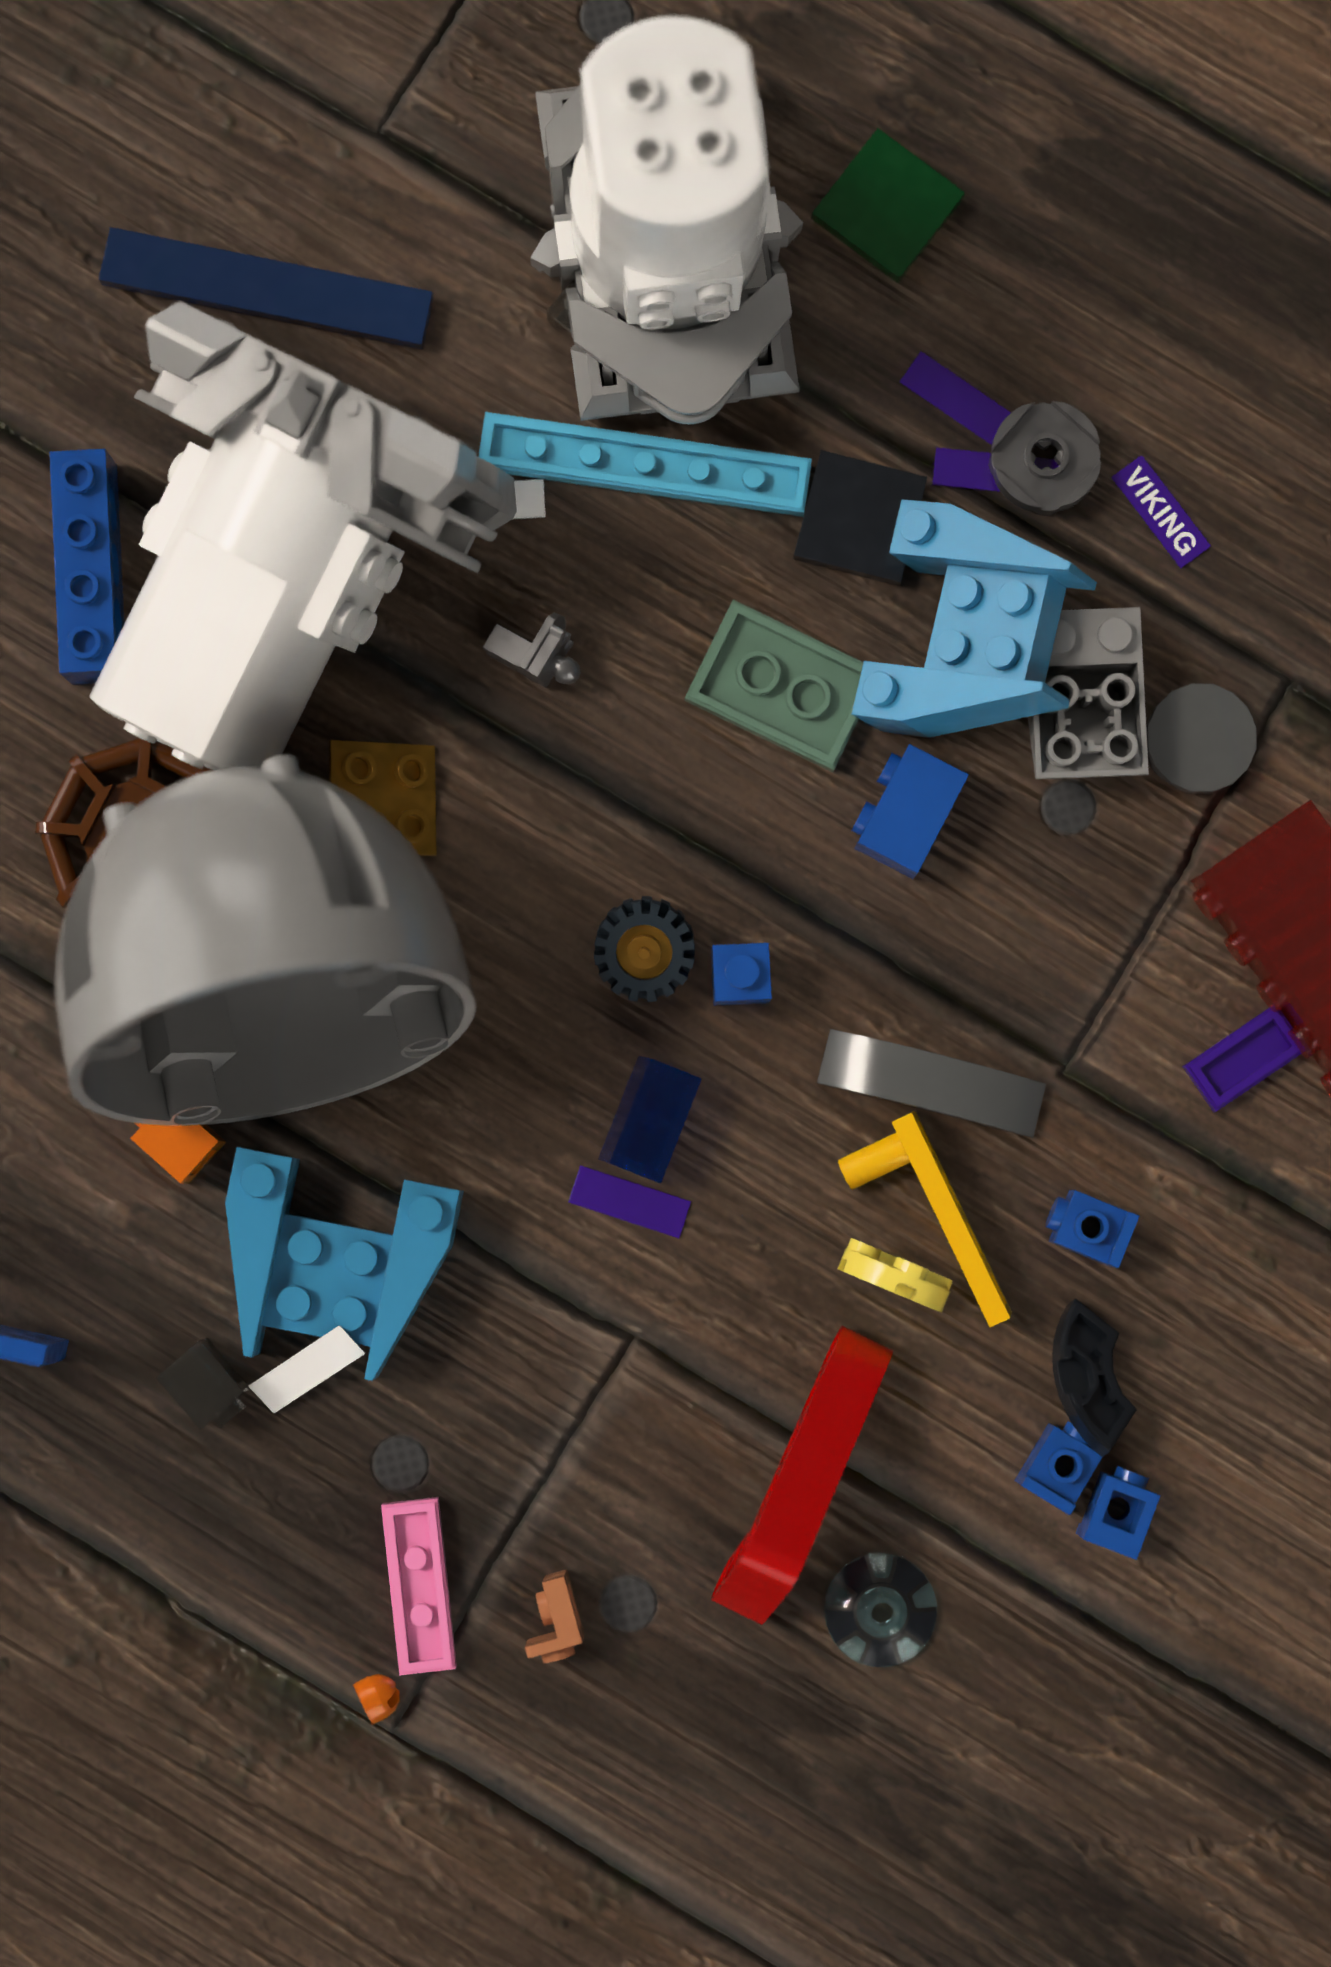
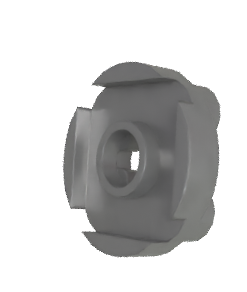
[989,401,1101,516]

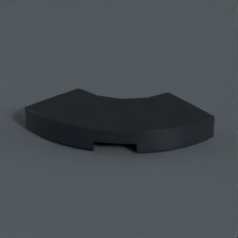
[1052,1298,1137,1457]

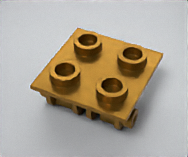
[329,740,436,856]

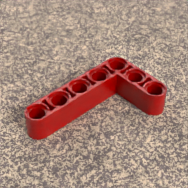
[711,1325,893,1625]

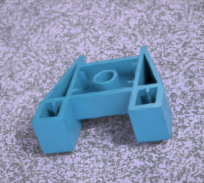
[851,499,1097,738]
[225,1147,464,1381]

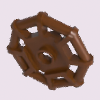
[35,738,213,908]

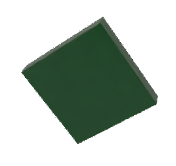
[811,128,965,283]

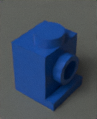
[1045,1190,1140,1268]
[1014,1421,1102,1515]
[1076,1466,1160,1560]

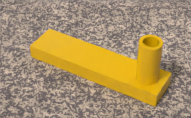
[838,1111,1012,1327]

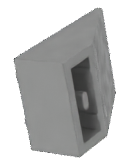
[1028,607,1149,780]

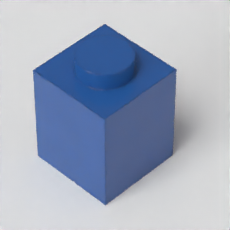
[711,943,772,1006]

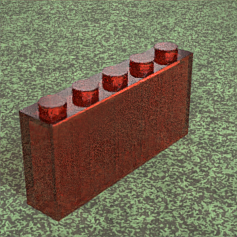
[1191,799,1331,1097]

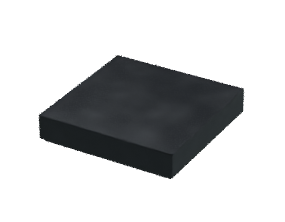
[793,450,928,586]

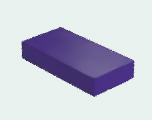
[1182,1004,1308,1112]

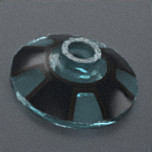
[824,1553,937,1667]

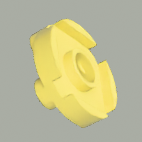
[837,1238,953,1313]

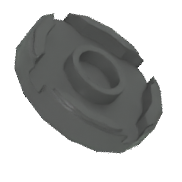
[1146,683,1257,794]

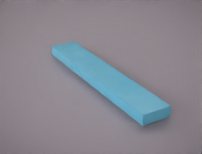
[478,412,812,517]

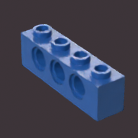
[49,449,124,684]

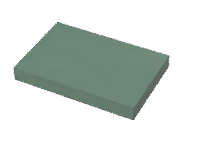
[684,600,864,773]

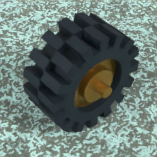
[594,896,695,1002]

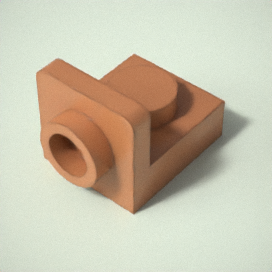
[525,1569,585,1663]

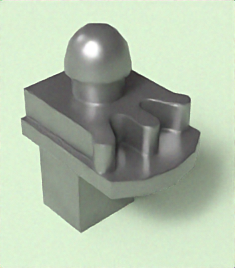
[483,612,581,688]

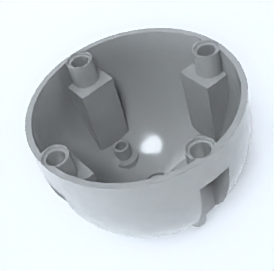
[55,755,476,1126]

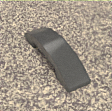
[817,1029,1046,1138]

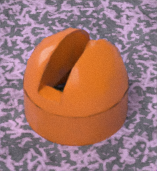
[353,1674,400,1726]

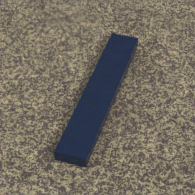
[98,227,434,350]

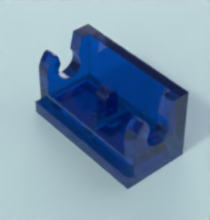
[598,1056,702,1184]

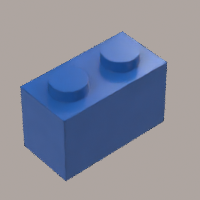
[851,744,969,879]

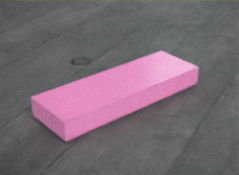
[381,1497,457,1676]

